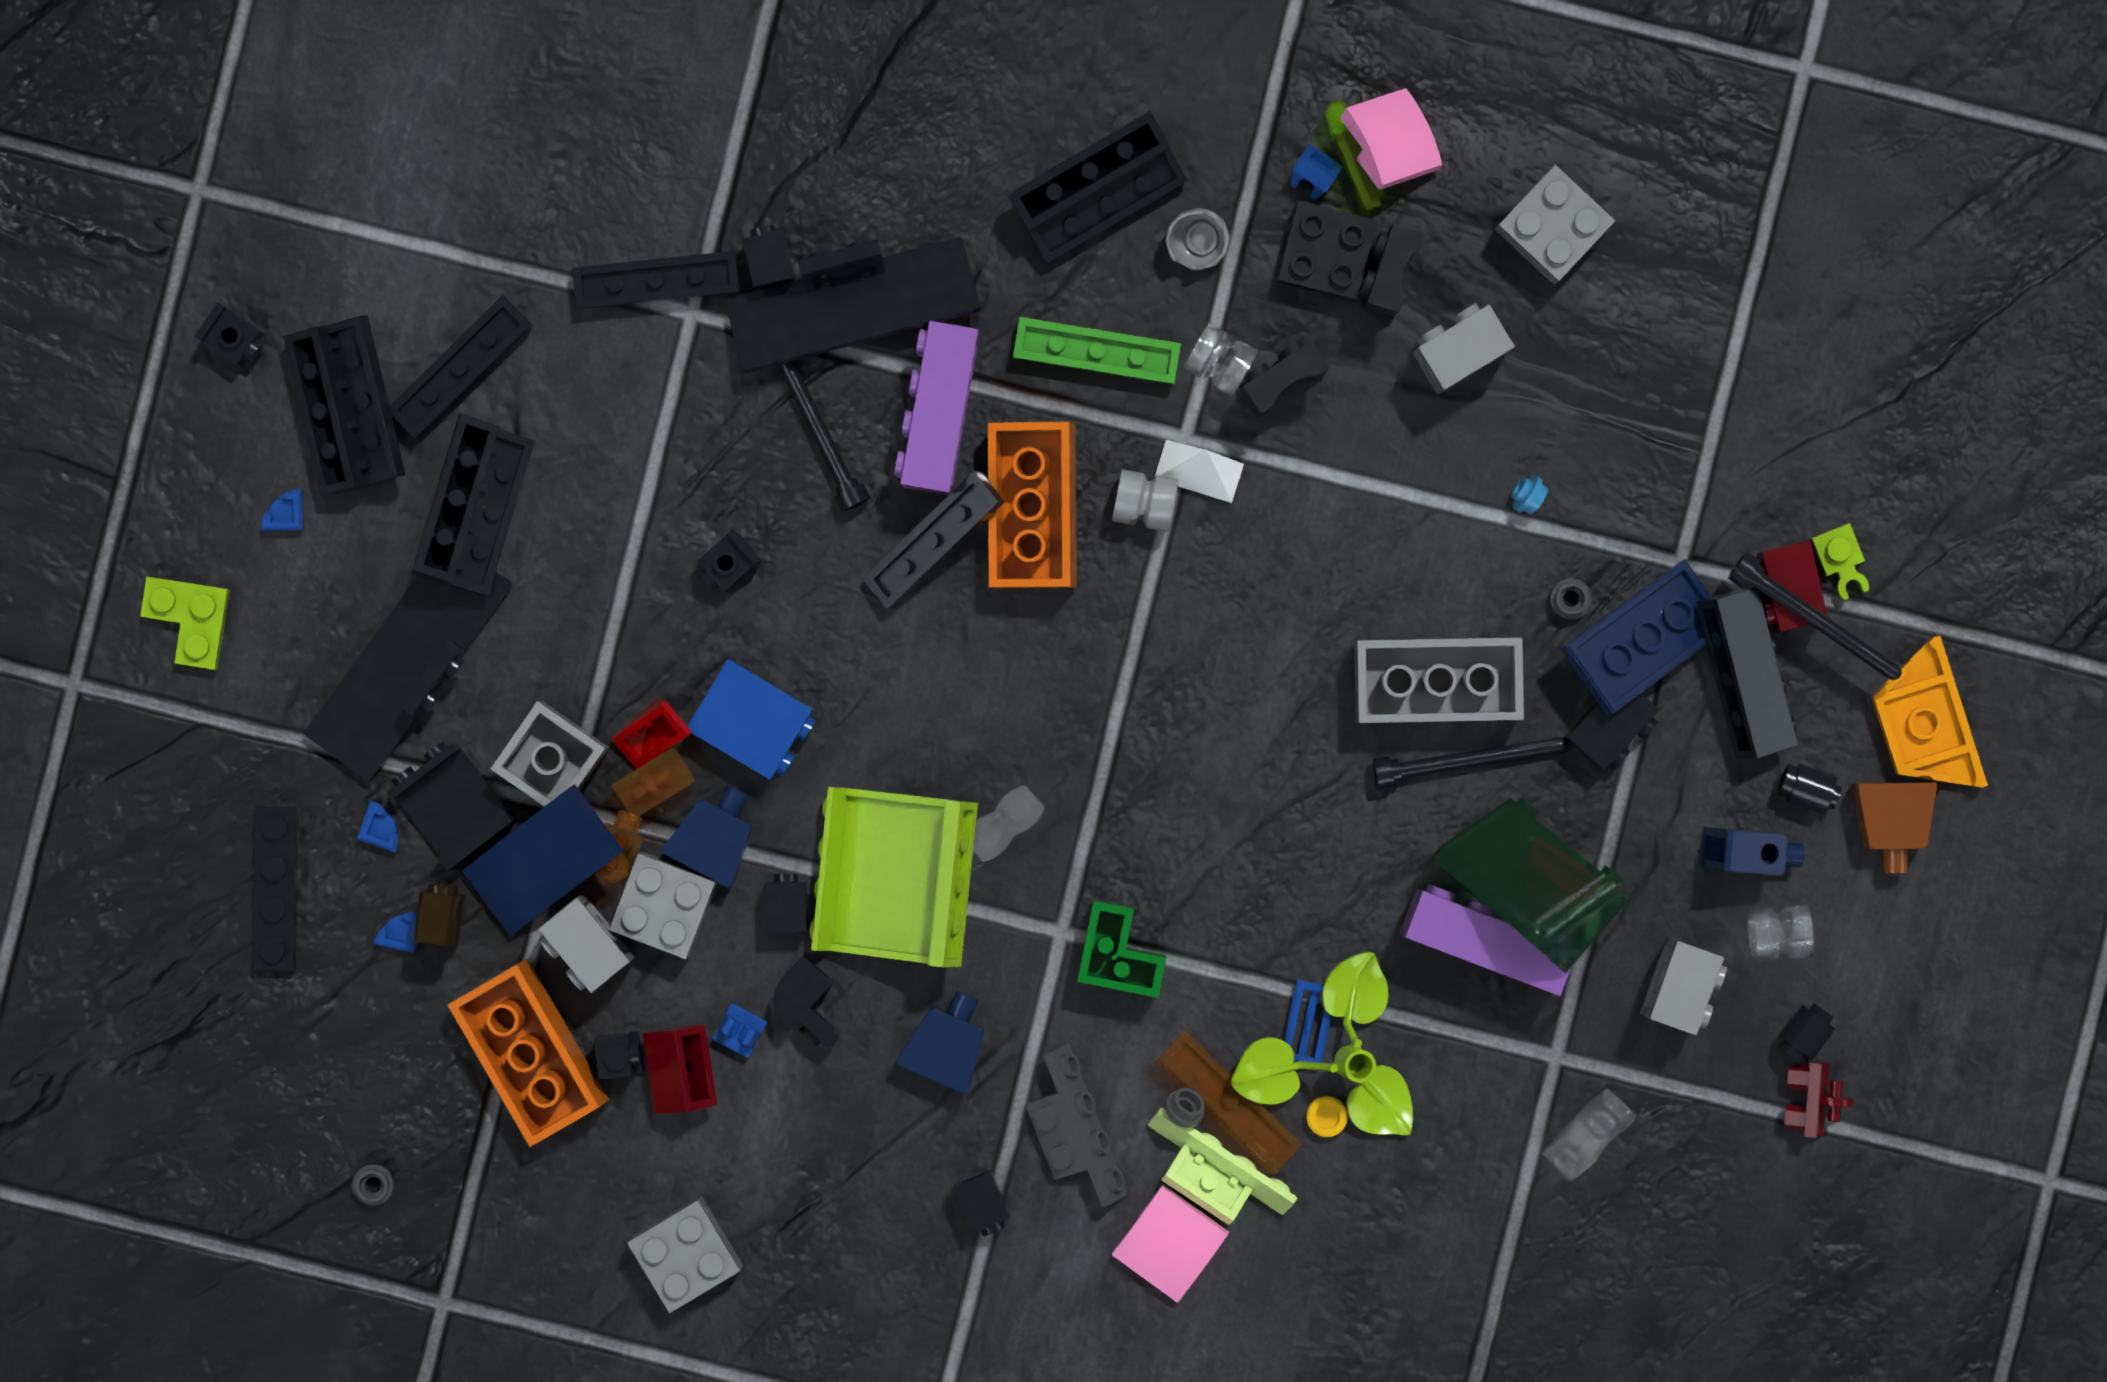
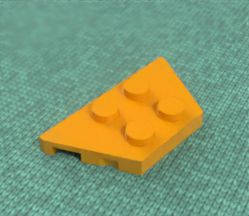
[1871,636,1988,788]

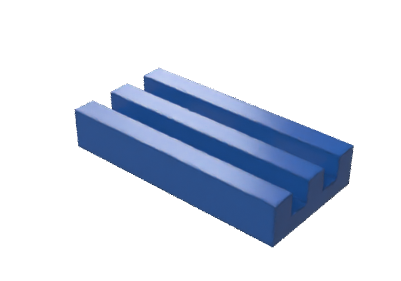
[1284,979,1332,1063]

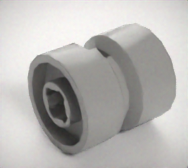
[1112,469,1178,532]

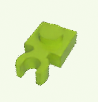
[1810,523,1869,600]

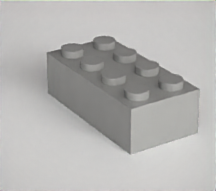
[1354,638,1524,723]

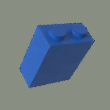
[688,659,816,780]

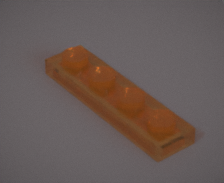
[1155,1030,1302,1176]

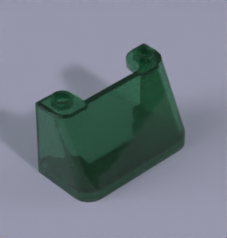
[1430,797,1631,974]

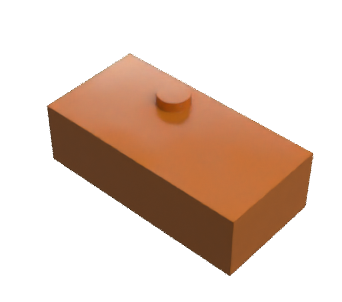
[988,422,1077,588]
[448,959,609,1147]

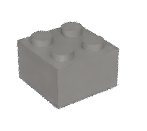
[1495,165,1615,285]
[1412,303,1515,395]
[490,701,609,807]
[609,852,718,959]
[538,894,636,993]
[1640,937,1727,1036]
[627,1196,743,1313]

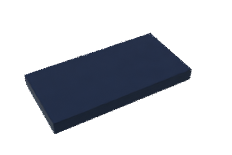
[1560,559,1711,716]
[462,784,624,936]

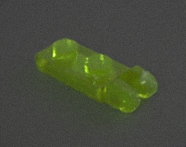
[1325,100,1385,215]

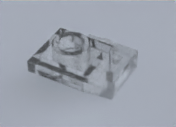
[1542,1088,1637,1181]

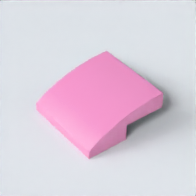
[1340,88,1442,190]
[1112,1184,1229,1303]

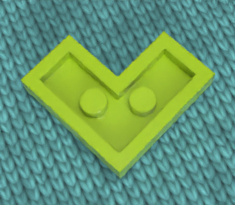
[140,576,230,670]

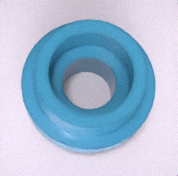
[1511,475,1548,514]

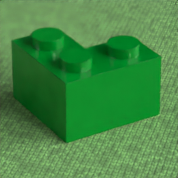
[1077,899,1166,998]

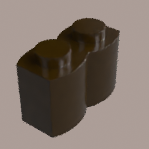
[412,882,466,946]

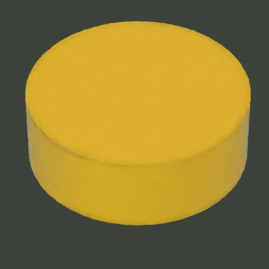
[1306,1095,1348,1137]

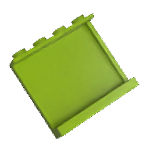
[810,787,978,967]

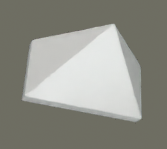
[1154,440,1244,503]

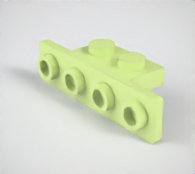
[1148,1108,1297,1225]

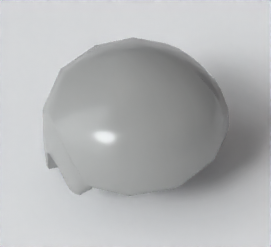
[1165,208,1230,270]

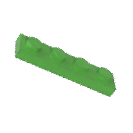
[1013,317,1181,385]

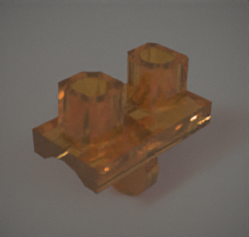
[611,746,696,820]
[594,810,644,883]

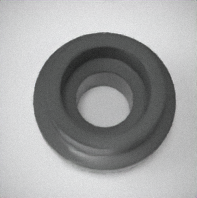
[1550,578,1592,619]
[1164,1088,1205,1128]
[352,1164,394,1206]

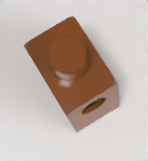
[1852,782,1937,874]

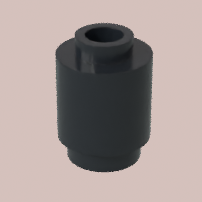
[1777,763,1842,815]
[1777,1003,1836,1066]

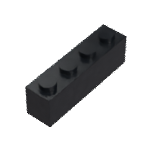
[1696,587,1798,759]

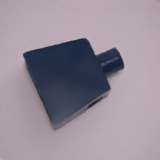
[661,785,753,889]
[1701,827,1805,875]
[896,990,984,1095]

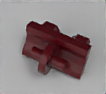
[1784,1061,1853,1138]

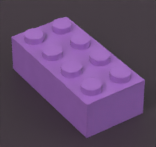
[894,321,980,495]
[1400,884,1578,996]

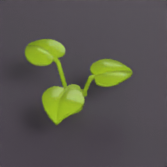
[1231,952,1413,1135]

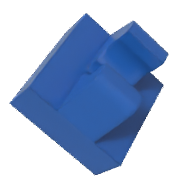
[1290,144,1344,200]
[712,1002,768,1058]

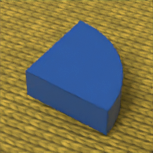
[261,489,304,531]
[357,800,400,853]
[374,912,418,953]

